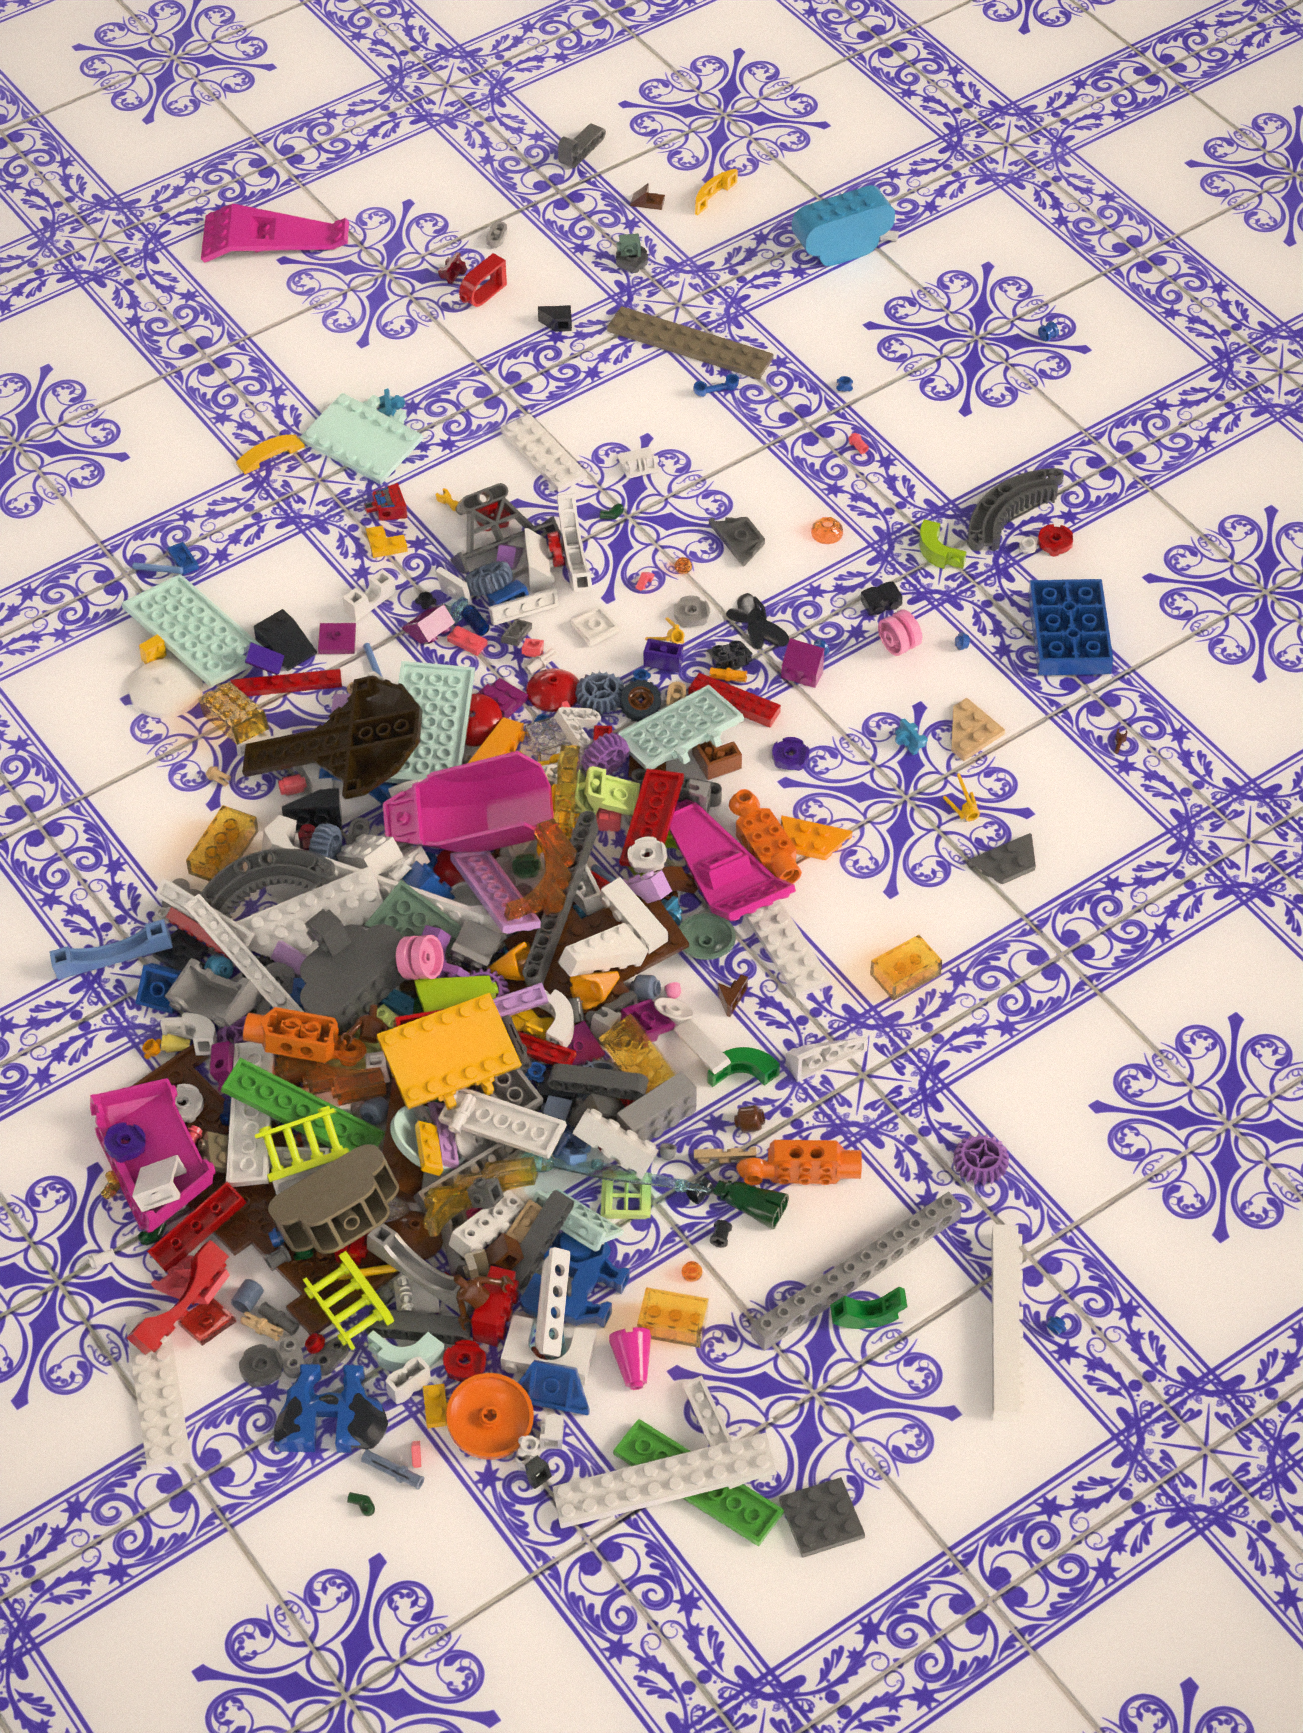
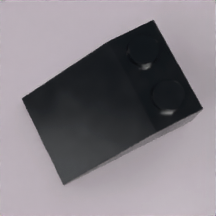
[253,609,317,671]
[282,788,342,833]

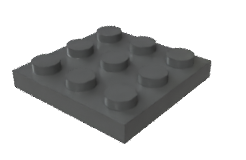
[779,1477,865,1558]

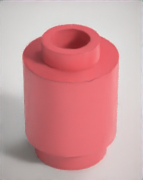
[278,774,307,796]

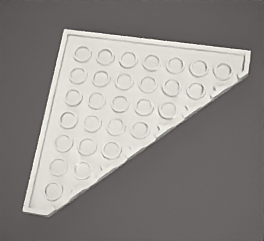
[236,866,411,1016]

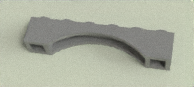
[367,1223,475,1315]

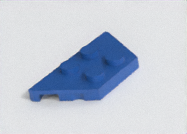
[518,1360,590,1416]

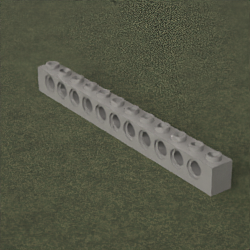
[751,1191,962,1351]

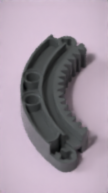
[967,468,1064,551]
[200,848,335,918]

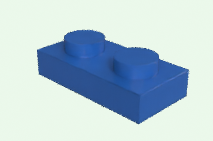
[167,542,199,575]

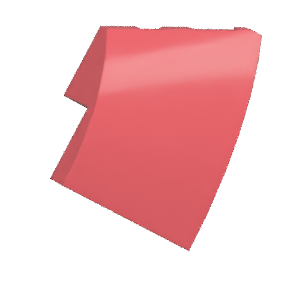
[151,1255,230,1305]

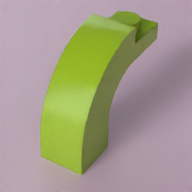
[919,519,967,569]

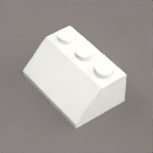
[524,528,555,592]

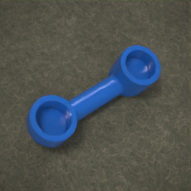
[693,374,739,397]

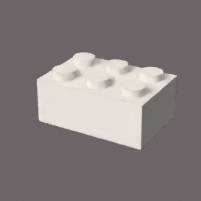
[336,834,404,875]

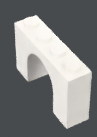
[501,1315,597,1386]

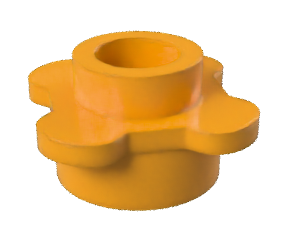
[142,1038,161,1059]

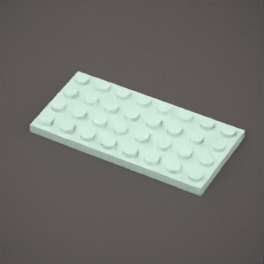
[122,574,263,687]
[385,661,475,784]

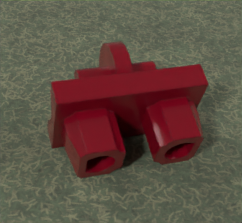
[438,252,467,284]
[298,824,315,851]

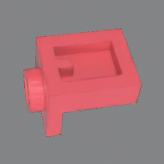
[522,638,544,657]

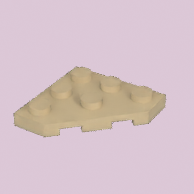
[951,698,1005,761]

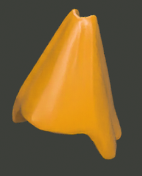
[487,942,531,981]
[570,971,620,1010]

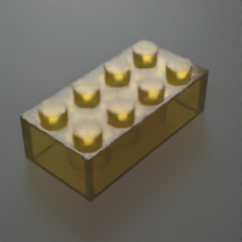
[198,682,270,745]
[186,805,259,881]
[599,1013,677,1094]

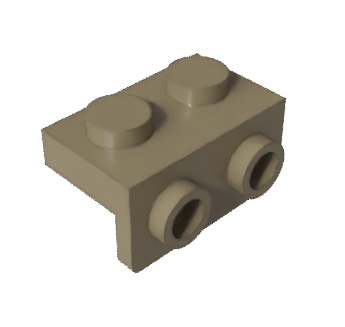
[198,1131,229,1173]
[463,1249,490,1285]

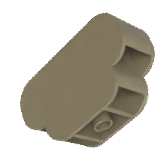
[268,1144,399,1254]

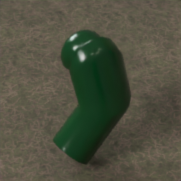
[600,503,624,519]
[138,1223,167,1246]
[347,1492,375,1516]

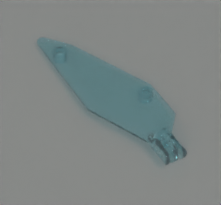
[521,1152,711,1192]

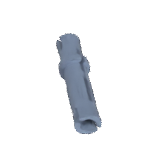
[361,1449,425,1490]

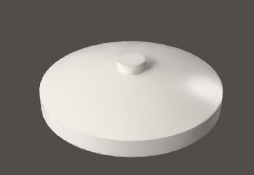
[129,658,203,718]

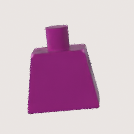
[210,1041,235,1093]

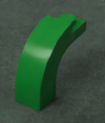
[707,1047,780,1087]
[830,1286,908,1329]

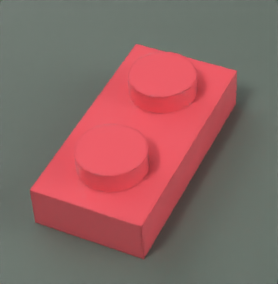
[447,625,488,656]

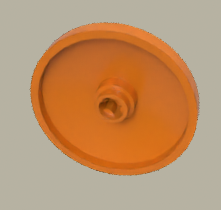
[446,1373,534,1460]

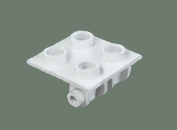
[617,447,661,479]
[393,1273,440,1314]

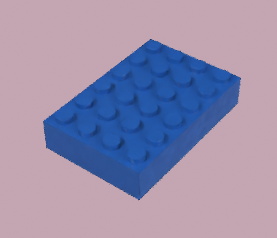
[1028,579,1113,675]

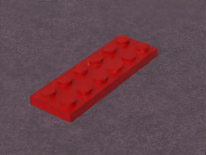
[619,769,684,867]

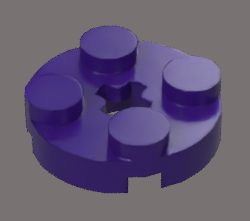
[772,737,810,771]
[104,1123,146,1163]

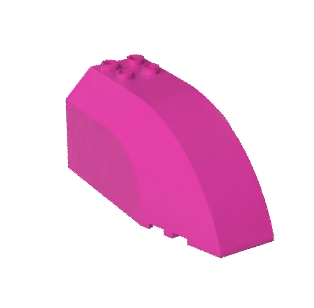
[383,751,554,852]

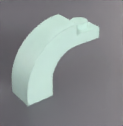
[367,1331,445,1372]

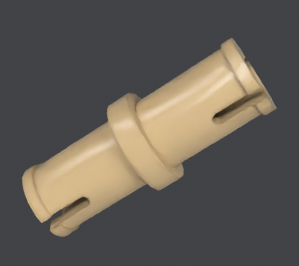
[241,1311,284,1341]

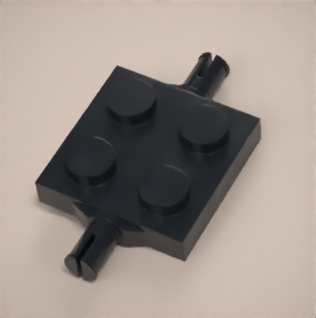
[152,928,209,971]

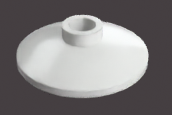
[654,998,693,1021]
[455,1130,489,1161]

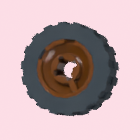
[620,679,661,722]

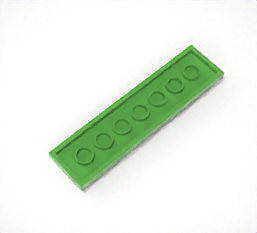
[221,1057,385,1152]
[613,1419,784,1547]

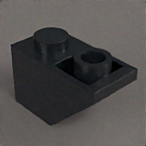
[538,305,572,332]

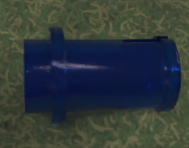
[220,1099,231,1126]

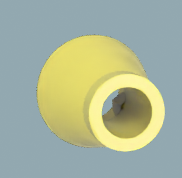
[161,1033,190,1053]

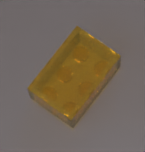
[870,934,943,1001]
[637,1287,709,1348]

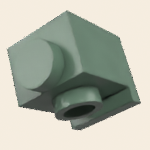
[616,233,641,257]

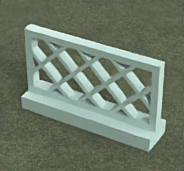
[532,1189,624,1251]

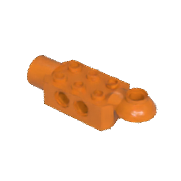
[728,789,802,884]
[243,1007,366,1066]
[736,1140,862,1185]

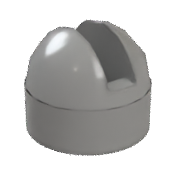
[660,1143,677,1160]

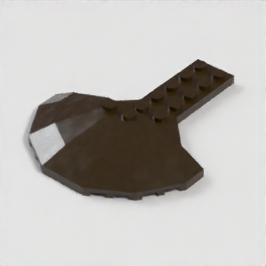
[242,675,423,800]

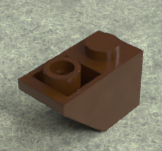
[485,1233,524,1270]

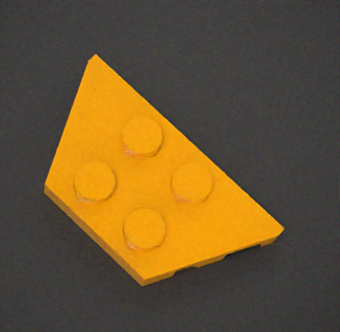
[781,815,853,861]

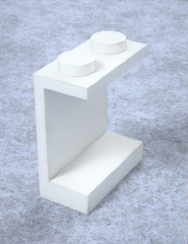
[132,1155,187,1212]

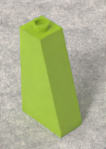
[414,975,499,1012]

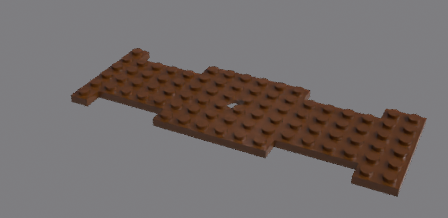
[109,1043,401,1335]

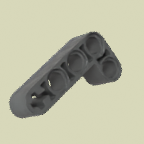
[558,123,606,168]

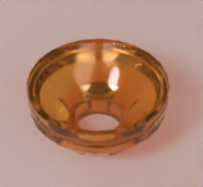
[811,517,843,544]

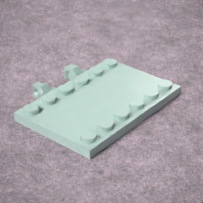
[300,392,423,485]
[618,685,744,770]

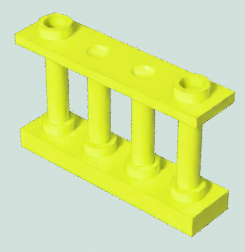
[255,1106,349,1183]
[303,1251,394,1350]

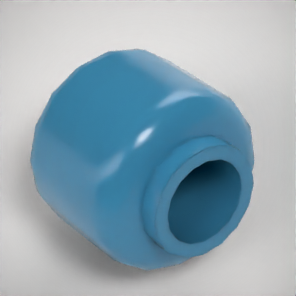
[205,954,233,979]

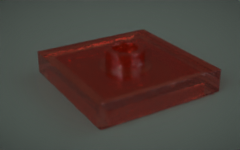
[177,1298,237,1346]

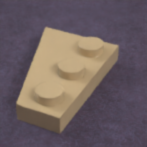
[694,1147,756,1164]

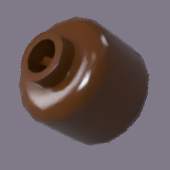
[734,1105,765,1133]

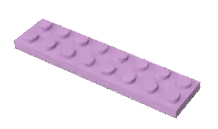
[450,851,541,934]

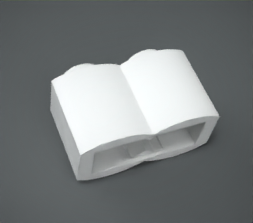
[386,1356,431,1404]

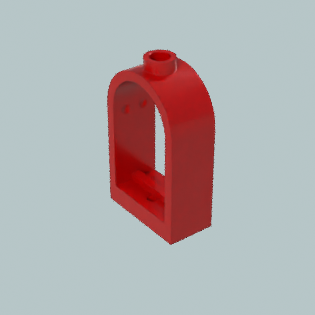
[459,253,507,307]

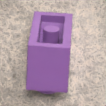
[496,544,524,569]

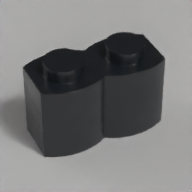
[861,581,903,616]

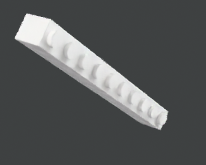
[991,1224,1024,1422]

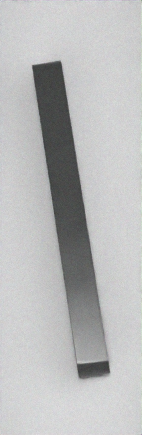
[522,811,599,987]

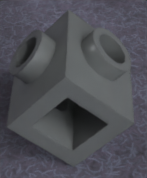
[467,1177,504,1209]

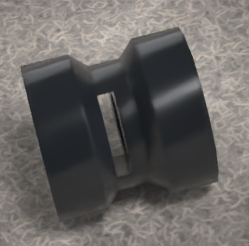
[685,1175,714,1204]

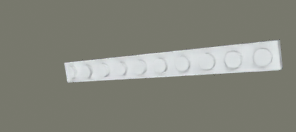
[184,894,304,1012]

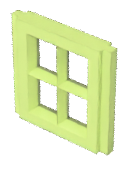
[601,1172,652,1219]

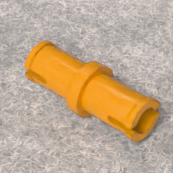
[709,667,748,683]

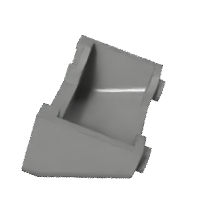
[165,958,264,1028]

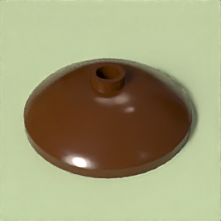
[384,1210,443,1260]

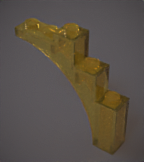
[553,745,580,848]
[423,1157,538,1237]

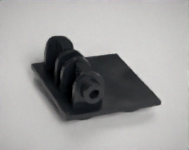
[707,640,753,669]

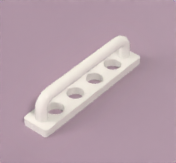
[535,1247,570,1357]

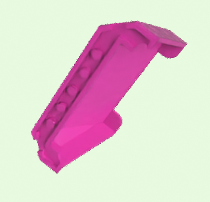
[90,1078,215,1233]

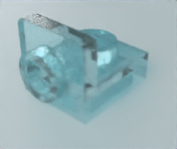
[442,596,469,624]

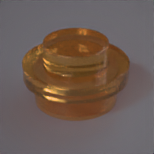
[674,557,692,574]
[681,1261,703,1282]

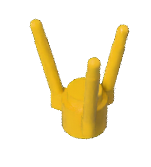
[645,617,685,644]
[943,773,980,822]

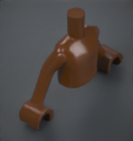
[337,1004,389,1046]
[454,1275,514,1331]

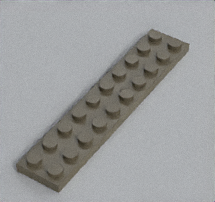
[607,306,774,380]

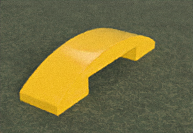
[695,169,738,216]
[236,434,305,474]

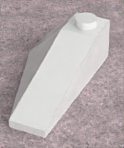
[785,1036,868,1082]

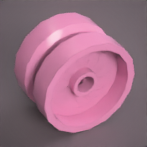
[878,609,922,656]
[396,935,444,980]

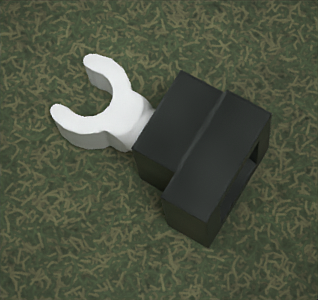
[515,1455,552,1489]

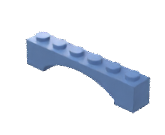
[49,919,173,980]

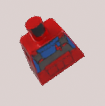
[364,483,407,521]

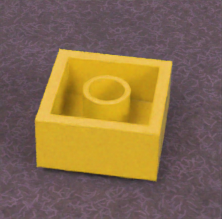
[139,634,167,664]

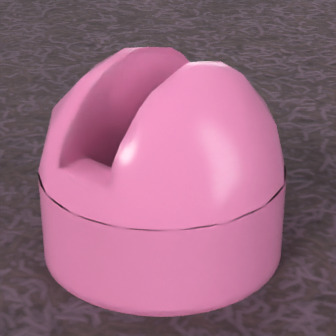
[664,982,681,999]

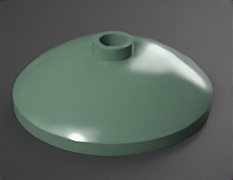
[679,913,736,960]

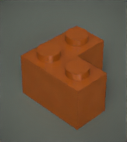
[692,741,742,780]

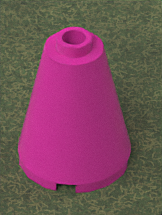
[609,1327,651,1390]

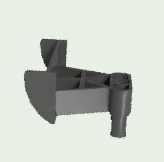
[450,483,561,574]

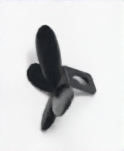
[726,593,789,649]

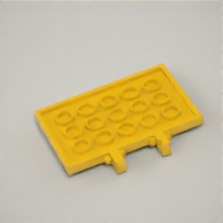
[376,993,522,1111]

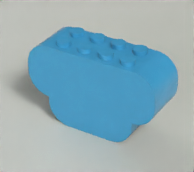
[792,185,895,266]

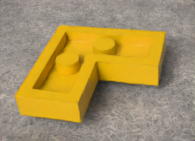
[366,525,408,558]
[423,1384,448,1428]

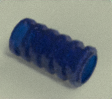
[461,605,490,636]

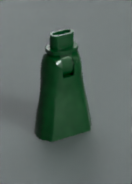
[713,1180,789,1230]

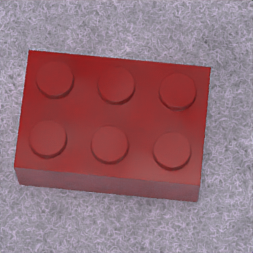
[471,1266,519,1347]

